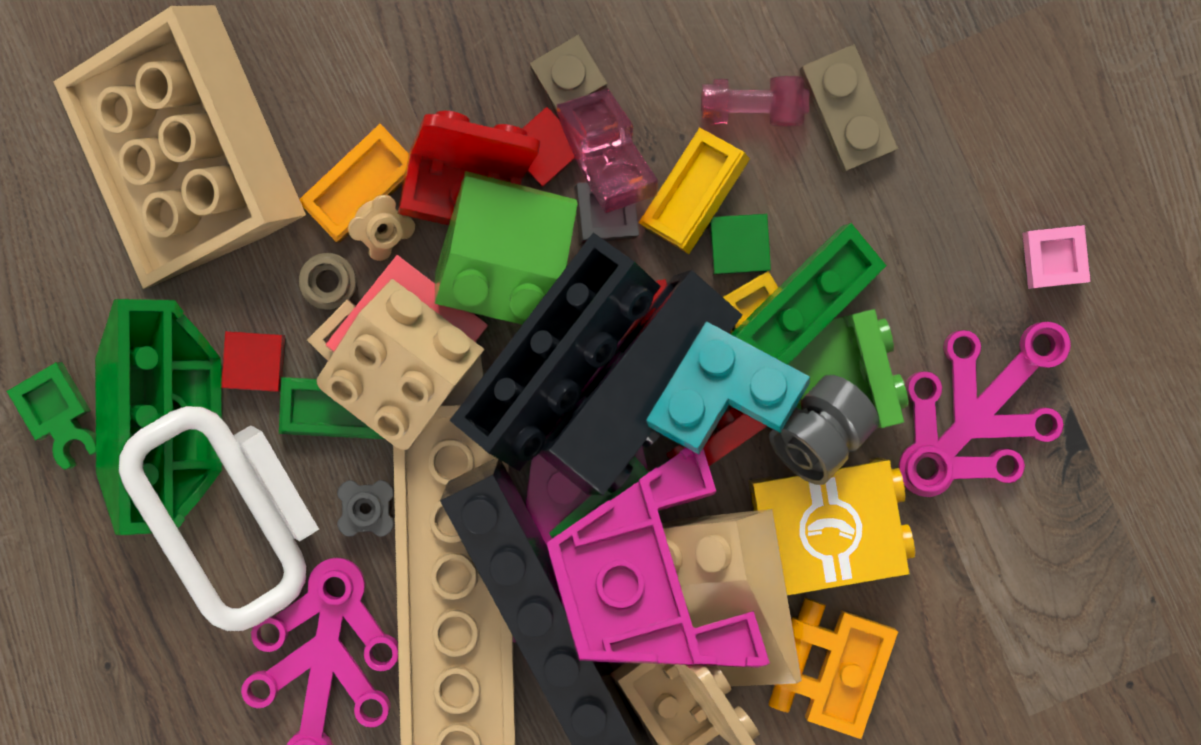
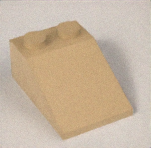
[662,509,802,686]

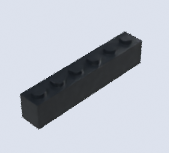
[440,458,652,745]

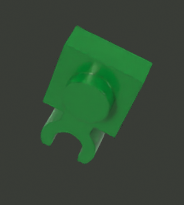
[6,362,96,470]

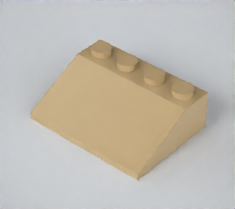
[53,5,306,289]

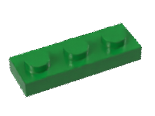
[731,223,887,365]

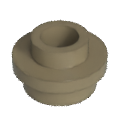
[299,253,357,310]

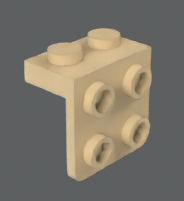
[317,279,485,450]
[610,663,760,745]

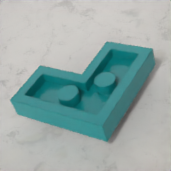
[646,321,810,454]

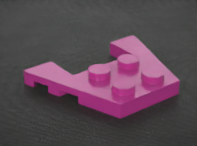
[546,448,770,668]

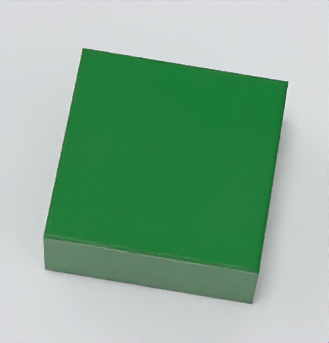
[710,214,771,275]

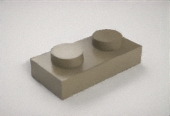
[800,44,899,173]

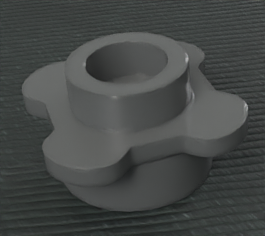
[337,480,394,537]

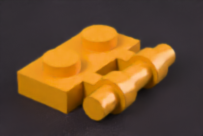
[768,598,898,739]

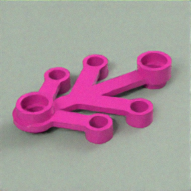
[898,322,1071,497]
[241,558,398,745]

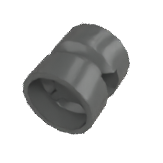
[769,375,879,485]

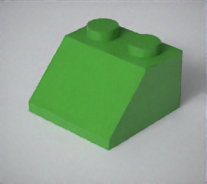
[435,171,578,325]

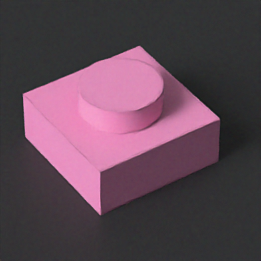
[1022,225,1090,289]

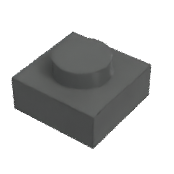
[574,179,639,243]

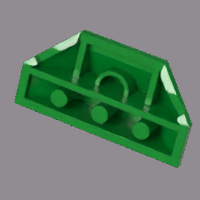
[95,299,222,535]

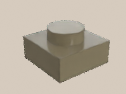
[530,34,607,115]

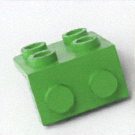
[788,309,909,428]

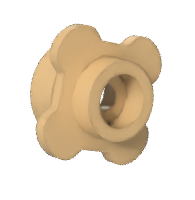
[348,195,415,261]

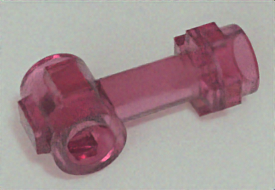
[701,76,809,126]

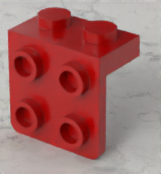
[397,111,540,225]

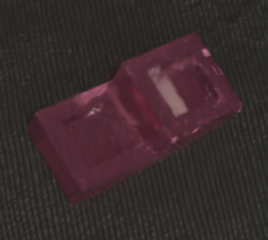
[557,88,658,213]

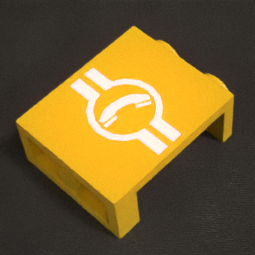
[748,457,915,595]

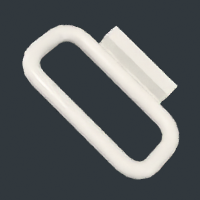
[119,406,319,631]

